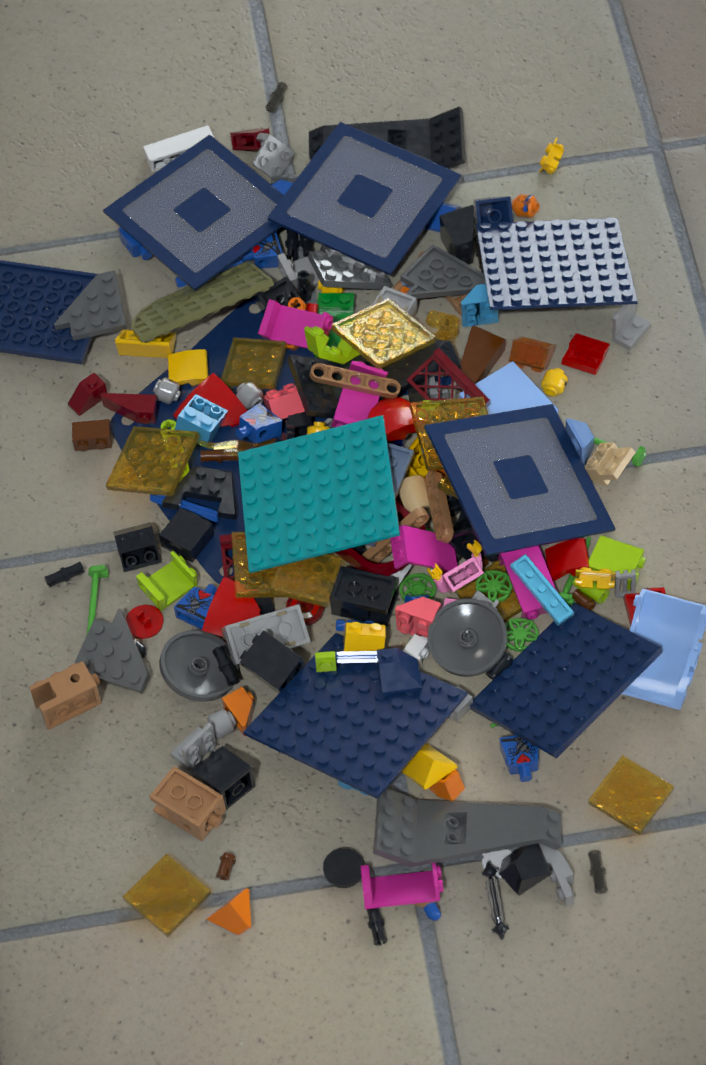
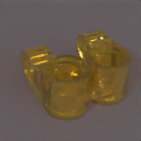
[417,310,460,348]

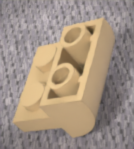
[584,442,636,485]
[397,475,432,517]

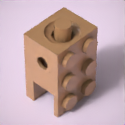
[29,661,101,730]
[149,766,226,841]

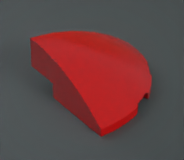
[173,373,248,427]
[367,397,427,442]
[202,577,261,638]

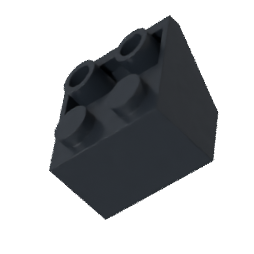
[113,522,161,572]

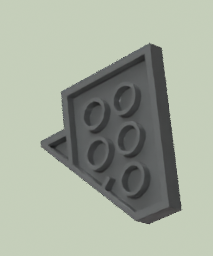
[400,244,485,299]
[308,245,392,290]
[54,270,127,341]
[74,609,150,694]

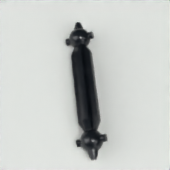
[481,862,509,939]

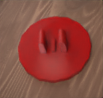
[126,604,164,639]

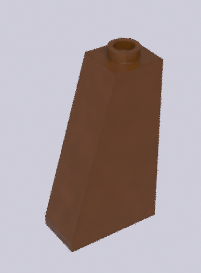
[456,325,505,392]

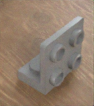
[252,133,295,178]
[277,253,319,292]
[611,304,651,350]
[171,723,216,771]

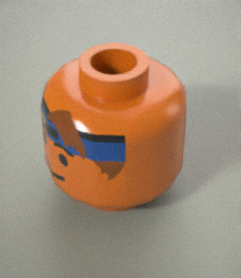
[512,194,540,218]

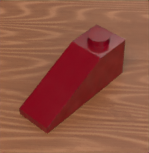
[101,393,158,424]

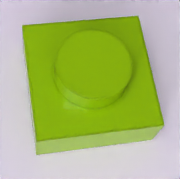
[315,651,337,672]

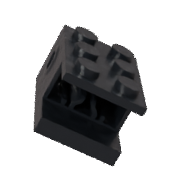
[328,566,398,627]

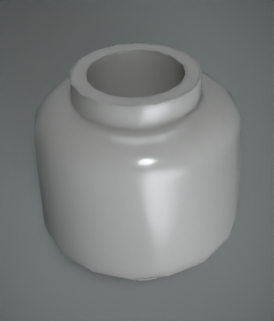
[153,377,182,405]
[236,382,263,410]
[205,709,236,739]

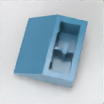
[461,284,498,327]
[174,394,228,448]

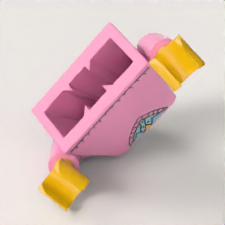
[427,540,484,594]

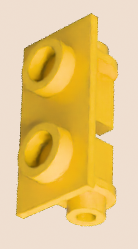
[539,138,564,174]
[575,568,615,590]

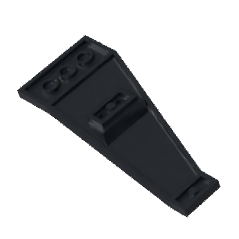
[309,106,466,169]
[287,339,462,419]

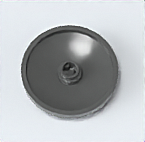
[428,599,507,677]
[159,630,238,702]

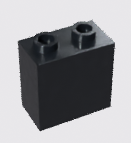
[159,508,214,563]

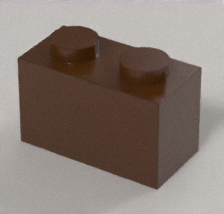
[72,419,112,451]

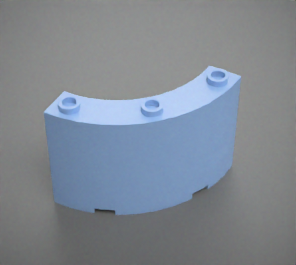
[622,589,706,710]

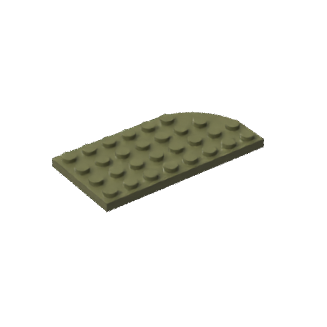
[131,260,274,343]

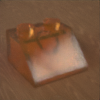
[509,336,556,372]

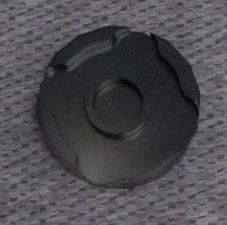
[323,848,364,888]

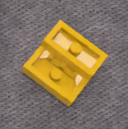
[168,349,208,386]

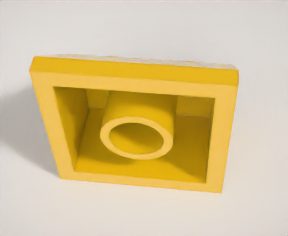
[343,622,386,651]

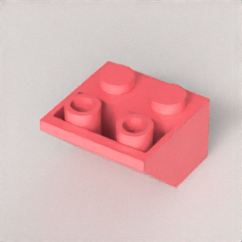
[263,383,305,420]
[395,597,441,638]

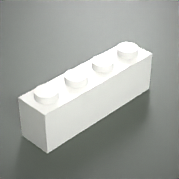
[143,126,214,172]

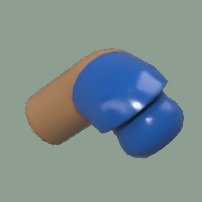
[414,901,441,921]

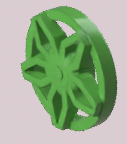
[476,570,512,603]
[399,573,436,602]
[505,618,539,652]

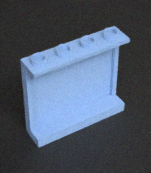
[458,361,558,416]

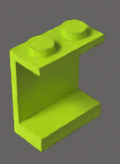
[589,535,646,590]
[136,551,198,611]

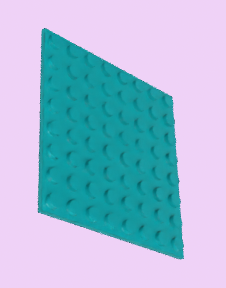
[238,415,400,573]

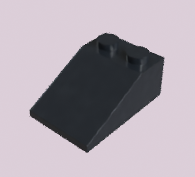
[254,276,307,315]

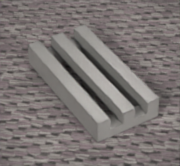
[614,569,636,598]

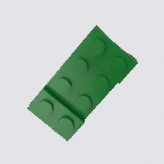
[315,293,355,359]

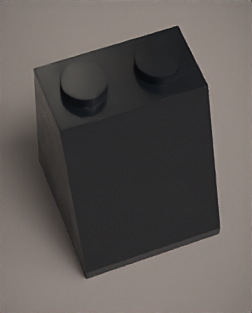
[439,205,475,265]
[449,516,485,561]
[240,630,305,694]
[191,746,255,810]

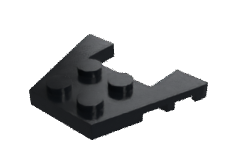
[162,466,235,520]

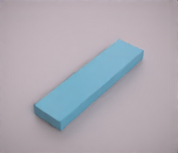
[510,554,574,626]

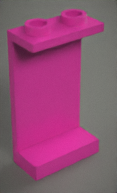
[258,299,333,349]
[331,360,388,427]
[390,525,457,575]
[498,546,556,620]
[361,863,443,909]

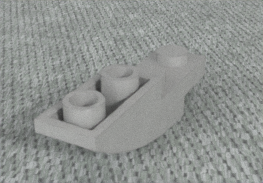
[539,844,574,907]

